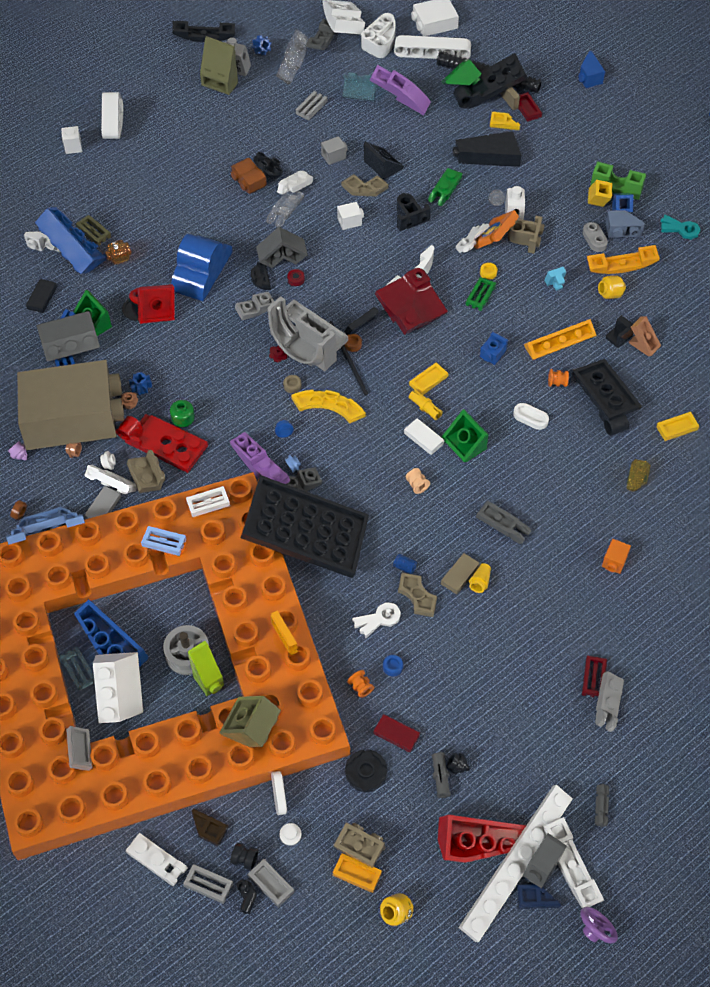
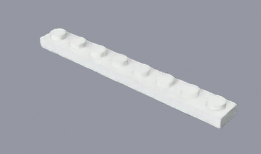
[458,785,573,942]

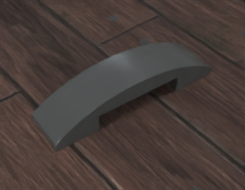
[306,18,335,50]

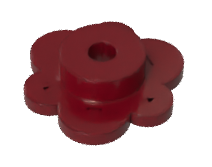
[269,345,287,363]

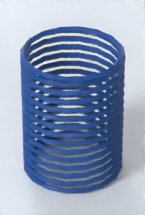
[393,554,417,574]

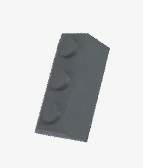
[36,311,100,361]

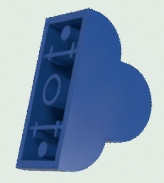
[171,234,233,301]

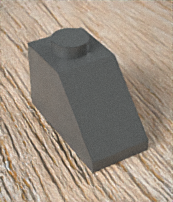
[523,833,567,888]

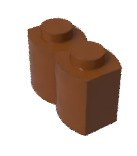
[231,158,267,194]

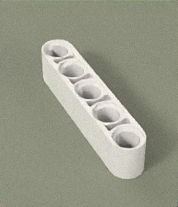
[394,35,471,59]

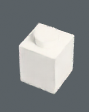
[61,126,82,154]
[337,202,364,230]

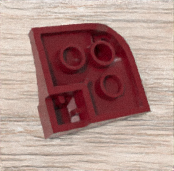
[375,268,448,335]

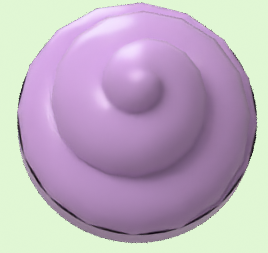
[8,441,28,461]

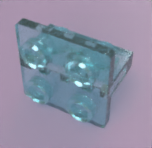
[342,72,378,101]

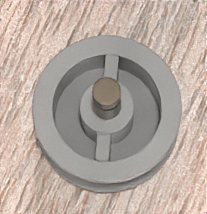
[163,625,210,675]

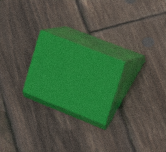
[73,290,112,336]
[441,409,489,462]

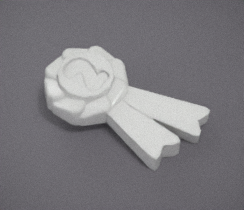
[456,223,490,253]
[352,602,401,638]

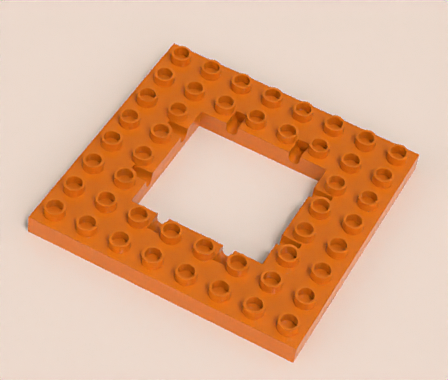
[0,472,350,860]

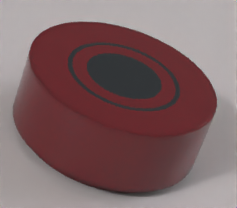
[287,269,305,286]

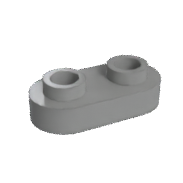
[583,222,608,252]

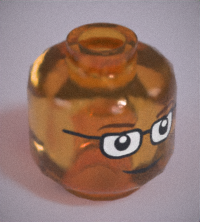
[105,240,132,265]

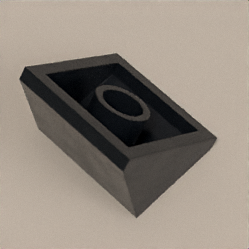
[364,141,404,180]

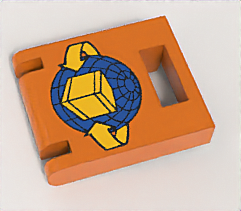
[474,210,519,249]

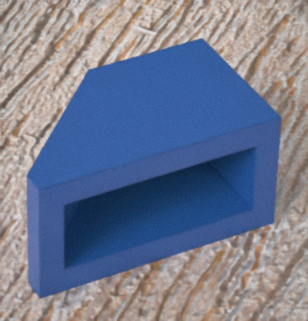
[578,51,605,88]

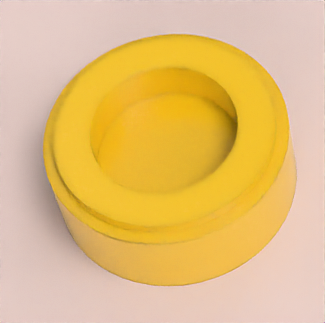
[480,263,498,280]

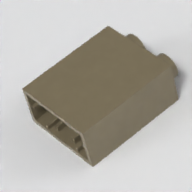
[17,360,125,450]

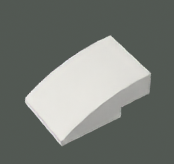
[322,0,365,35]

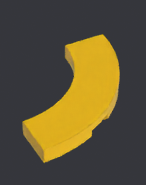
[291,390,366,424]

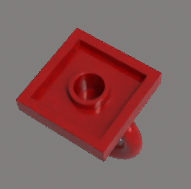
[129,284,175,324]

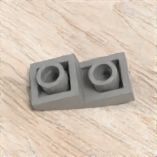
[235,292,275,320]

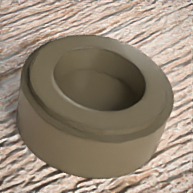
[283,375,302,393]

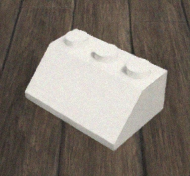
[93,652,143,723]

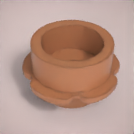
[121,392,138,409]
[66,443,82,458]

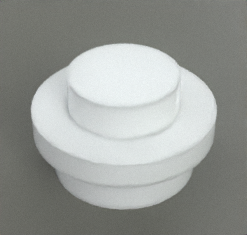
[100,451,116,470]
[280,823,301,846]

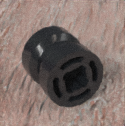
[230,842,259,871]

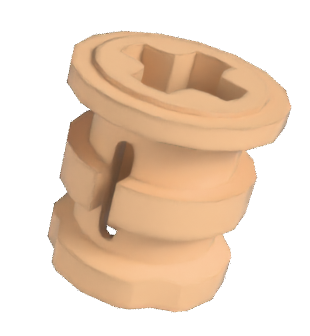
[405,468,430,494]

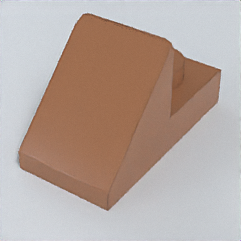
[629,316,661,356]

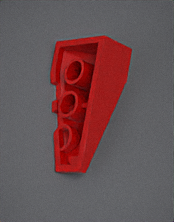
[437,815,526,863]

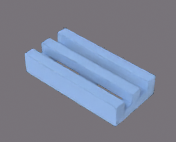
[141,526,186,556]

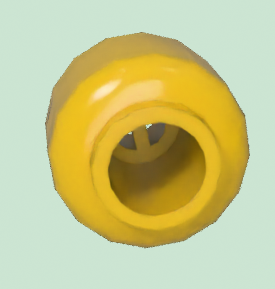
[598,276,626,299]
[380,893,413,926]

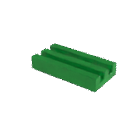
[466,277,496,311]

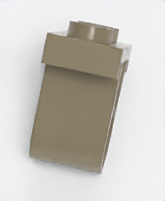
[508,216,544,254]

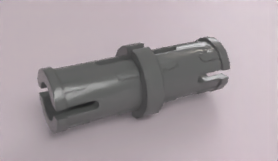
[431,753,451,798]

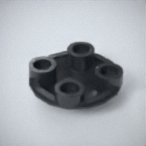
[253,152,283,176]

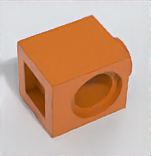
[602,538,631,574]

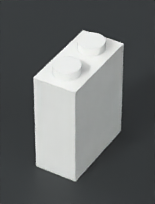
[411,0,459,36]

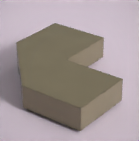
[341,174,388,197]

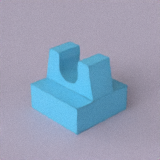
[544,267,566,291]

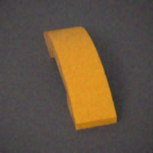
[587,245,660,274]

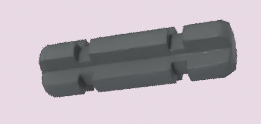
[595,784,609,827]

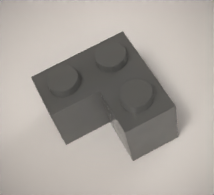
[256,227,308,268]

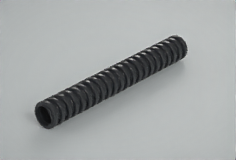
[437,51,542,94]

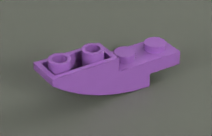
[370,65,431,116]
[230,432,290,484]

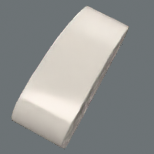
[361,13,395,58]
[102,92,123,139]

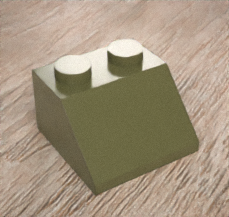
[219,696,281,747]

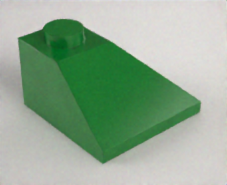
[441,59,481,85]

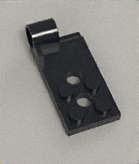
[454,53,528,109]
[572,359,642,436]

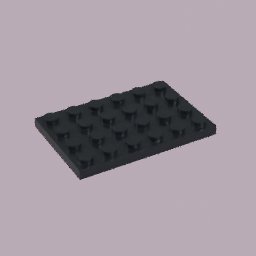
[240,475,369,578]

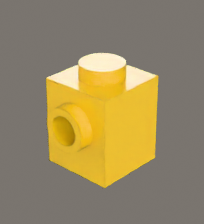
[588,180,612,207]

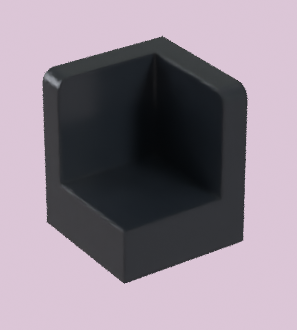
[605,315,633,348]

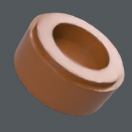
[344,334,362,352]
[10,500,27,520]

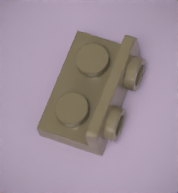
[127,450,165,493]
[334,823,386,868]

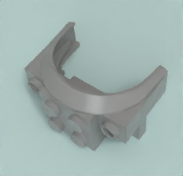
[267,296,348,371]

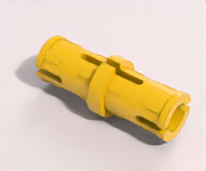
[409,389,443,420]

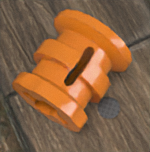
[548,369,569,387]
[347,670,375,698]

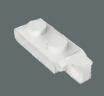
[277,171,313,195]
[85,465,137,494]

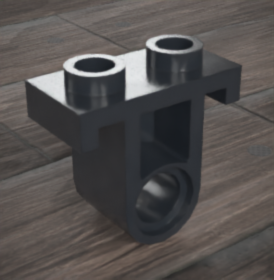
[397,193,431,231]

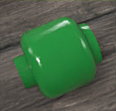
[170,400,195,427]

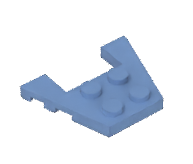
[6,507,85,545]

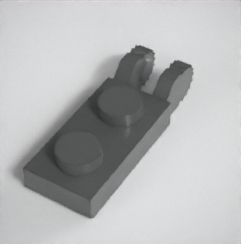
[476,501,531,544]

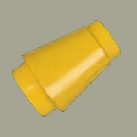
[469,563,491,593]

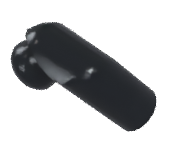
[237,879,257,914]

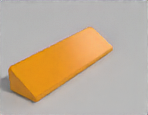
[524,319,597,360]

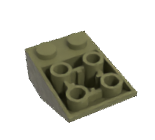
[200,36,238,95]

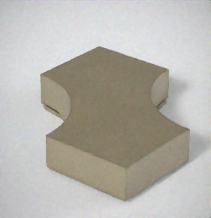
[398,573,437,617]

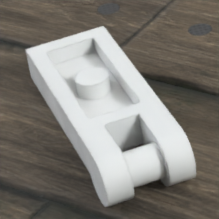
[126,833,187,886]

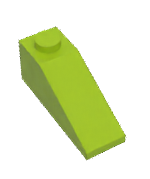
[187,641,224,696]

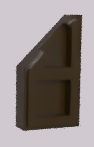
[192,808,229,846]

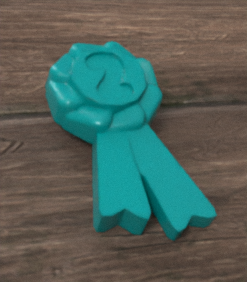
[660,214,701,240]

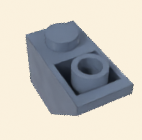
[606,210,645,238]

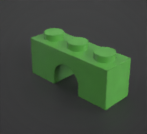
[591,162,646,200]

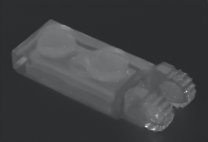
[266,191,304,227]

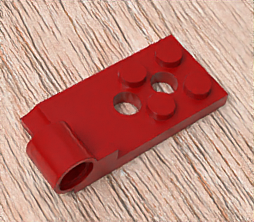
[116,414,208,473]

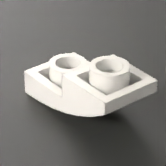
[24,232,61,252]

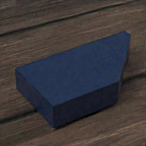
[517,884,561,909]

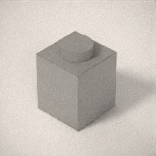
[321,136,348,165]

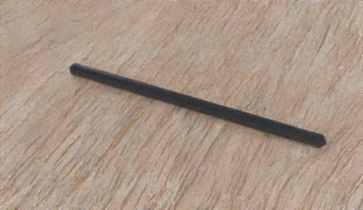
[329,321,368,396]

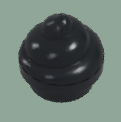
[447,752,470,774]

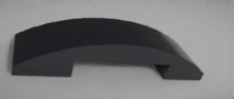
[172,21,235,42]

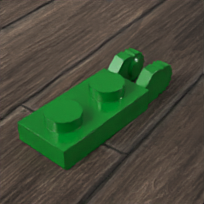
[428,168,462,206]

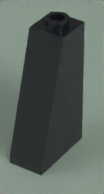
[453,131,521,167]

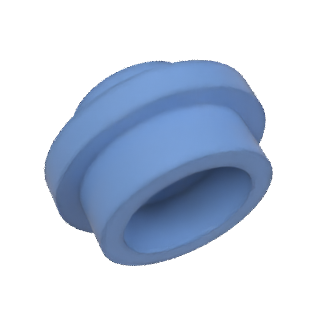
[285,455,301,472]

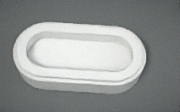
[513,403,549,430]
[271,771,287,815]

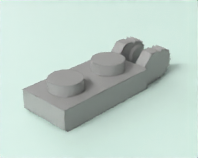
[595,671,624,732]

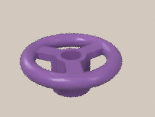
[580,907,618,944]

